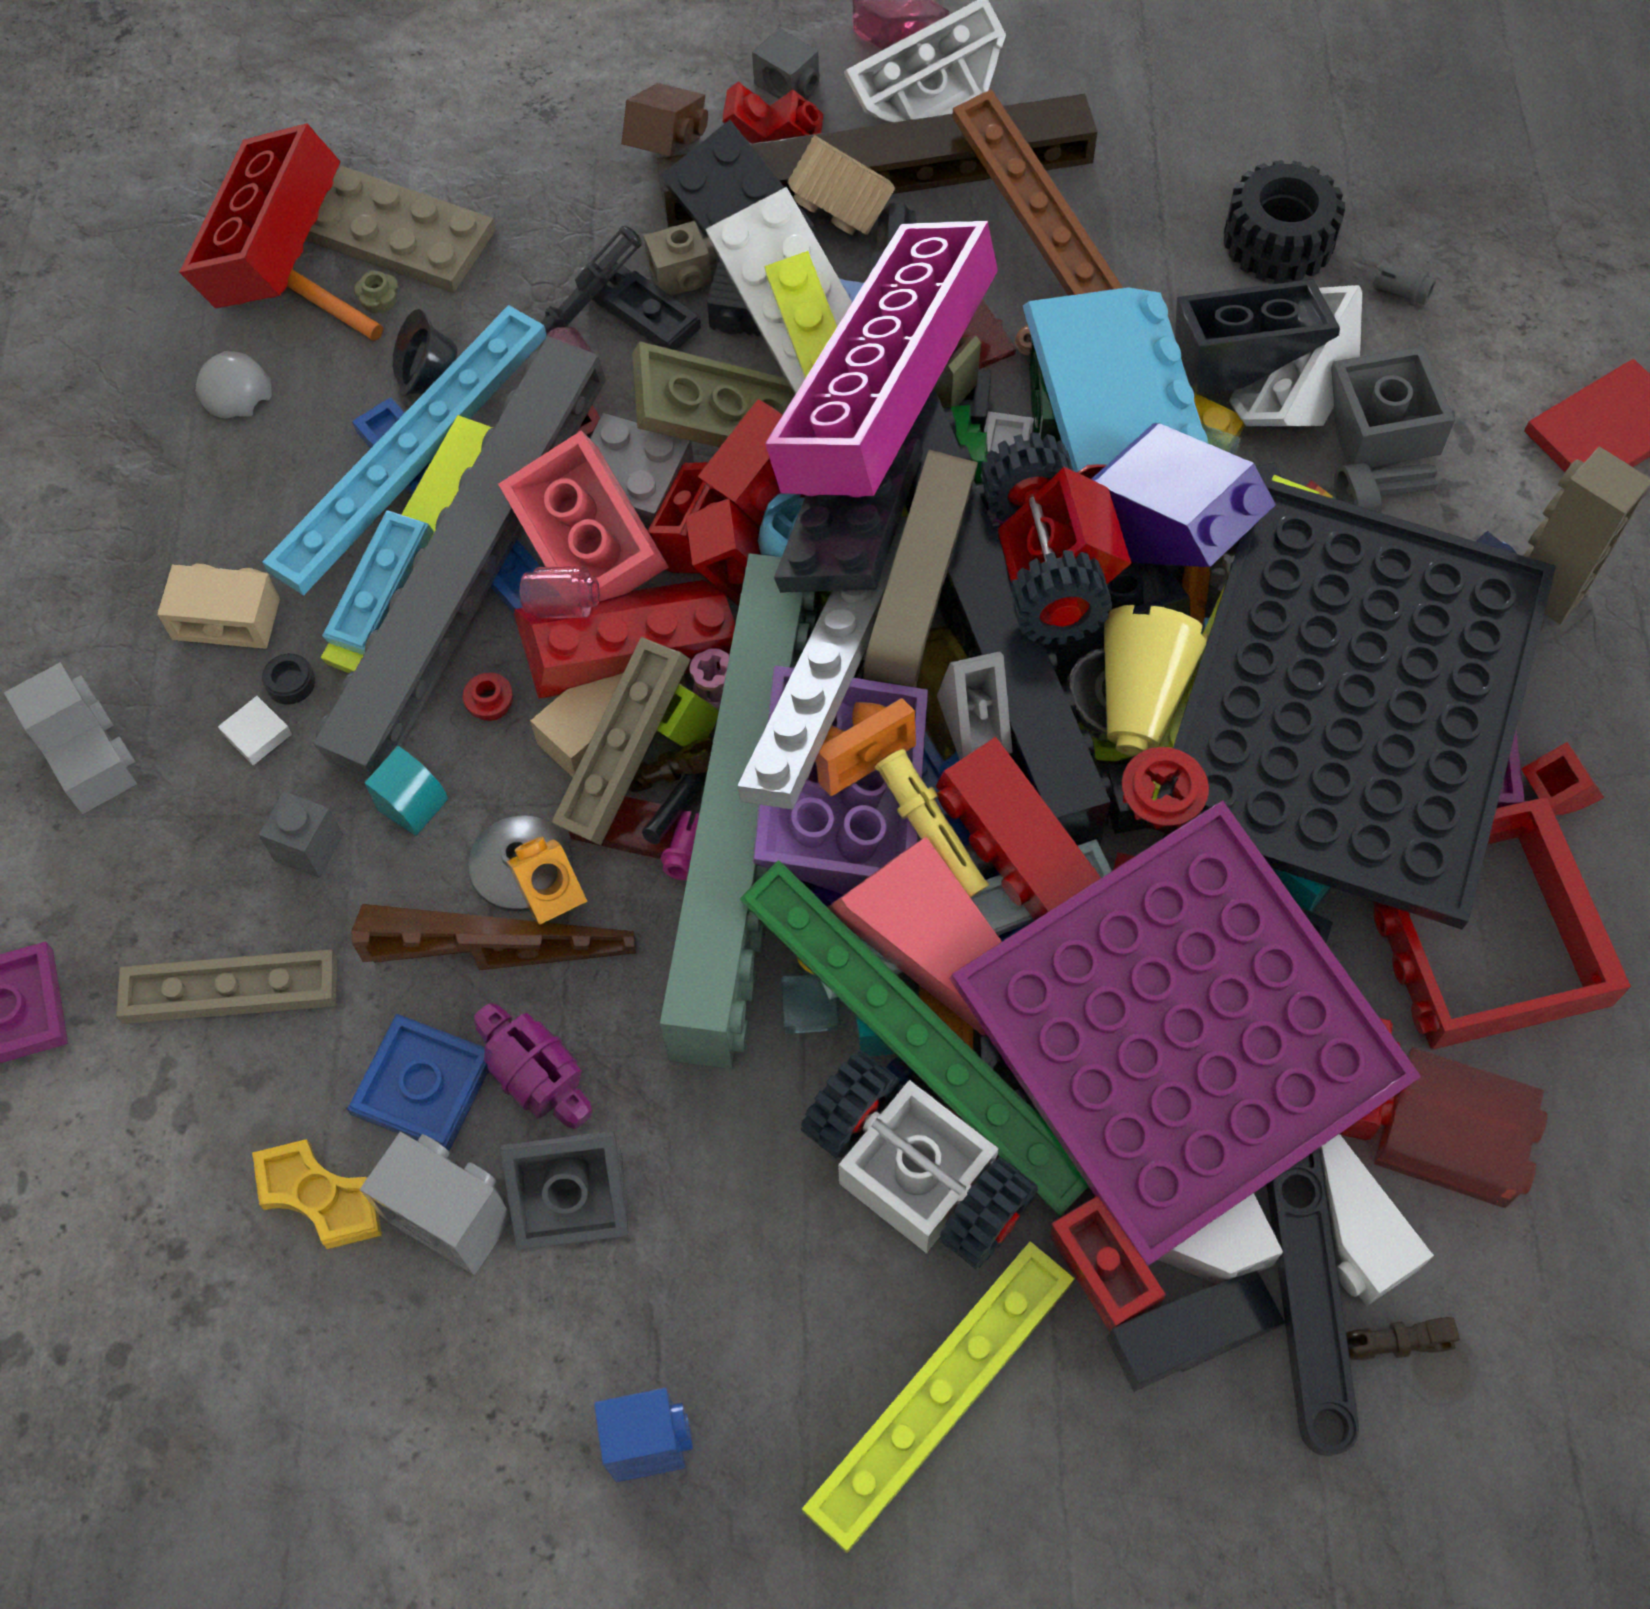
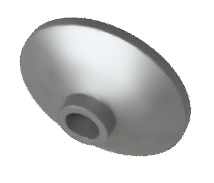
[468,815,572,911]

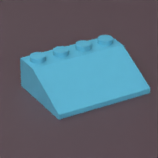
[1023,287,1208,473]

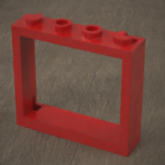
[1373,797,1631,1050]

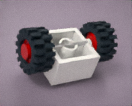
[801,1051,1038,1270]

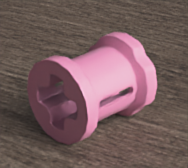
[689,648,729,709]

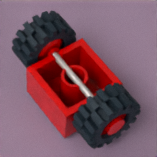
[980,433,1131,645]

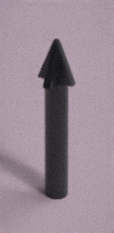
[642,772,707,844]

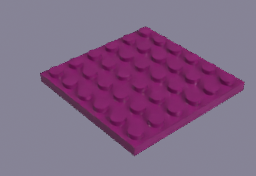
[949,801,1421,1266]

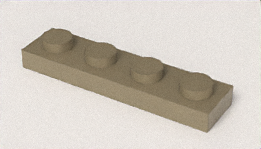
[552,637,691,845]
[116,949,337,1024]

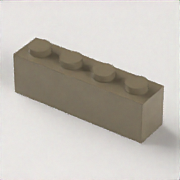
[1523,446,1650,625]

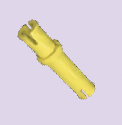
[875,749,989,898]

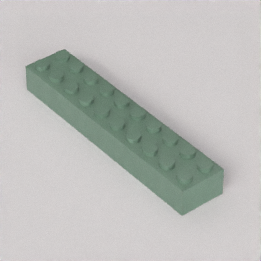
[660,553,819,1069]

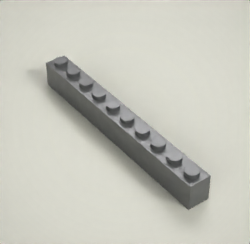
[313,336,606,779]

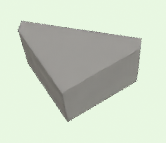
[937,652,1013,760]

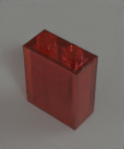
[1374,1047,1548,1208]

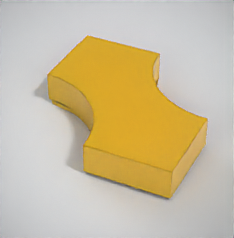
[252,1139,382,1249]

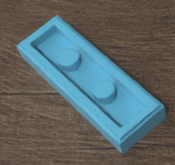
[322,510,434,655]

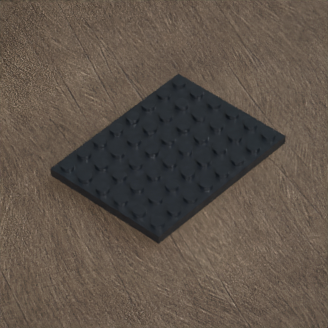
[1147,477,1556,930]

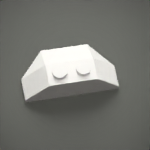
[844,0,1006,123]
[1229,285,1362,426]

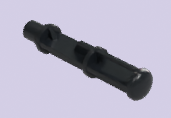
[540,226,642,337]

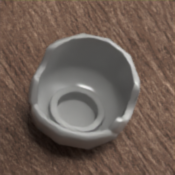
[195,351,272,419]

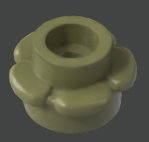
[354,271,398,313]

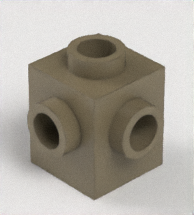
[643,221,716,296]

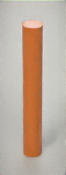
[287,269,383,341]

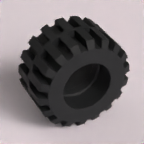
[1223,160,1345,283]

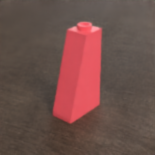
[827,837,1002,1035]

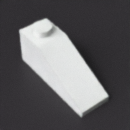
[1319,1134,1434,1306]

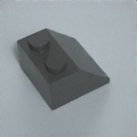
[1331,346,1455,468]

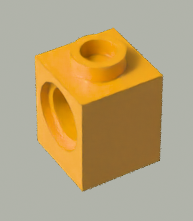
[506,837,587,925]

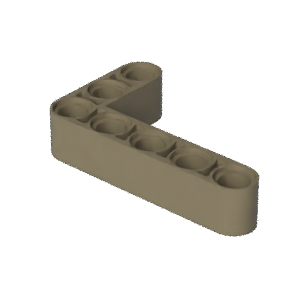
[863,450,978,688]

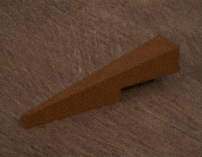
[351,904,636,971]

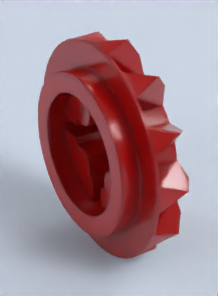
[1121,747,1209,830]

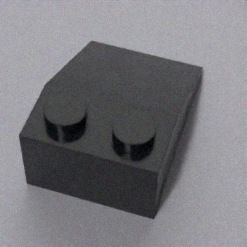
[1175,279,1340,395]

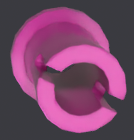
[661,811,699,880]

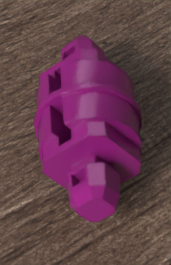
[474,1003,592,1129]

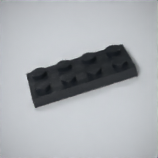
[774,437,923,593]

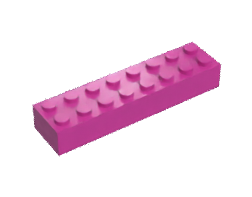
[765,221,998,497]

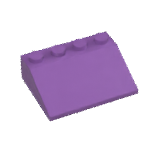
[753,665,928,895]

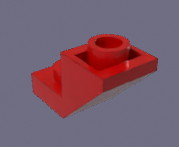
[722,81,824,144]

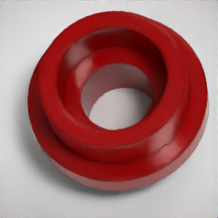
[463,673,513,721]

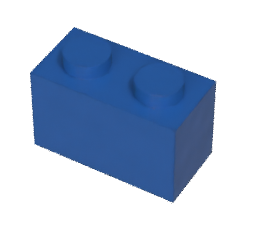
[594,1388,693,1483]

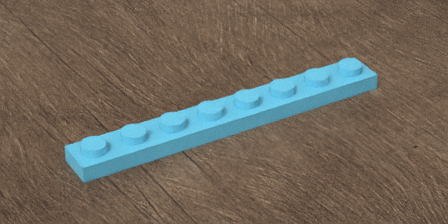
[262,305,547,596]

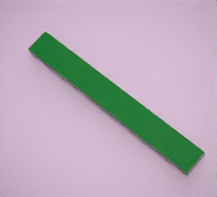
[740,860,1088,1216]

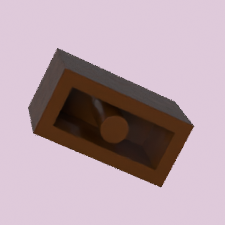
[621,83,708,157]

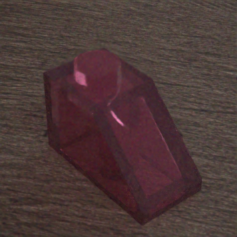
[853,0,949,50]

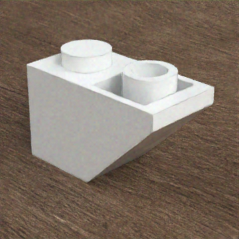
[1158,1193,1283,1284]

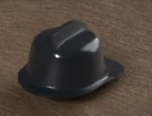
[392,309,457,397]

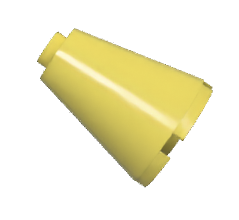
[1104,605,1208,756]

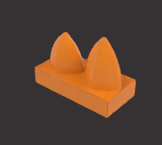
[815,698,916,796]

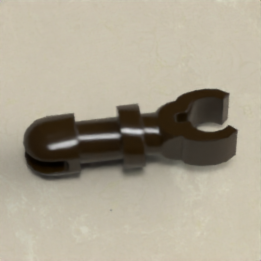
[628,738,713,792]
[1346,1317,1460,1360]

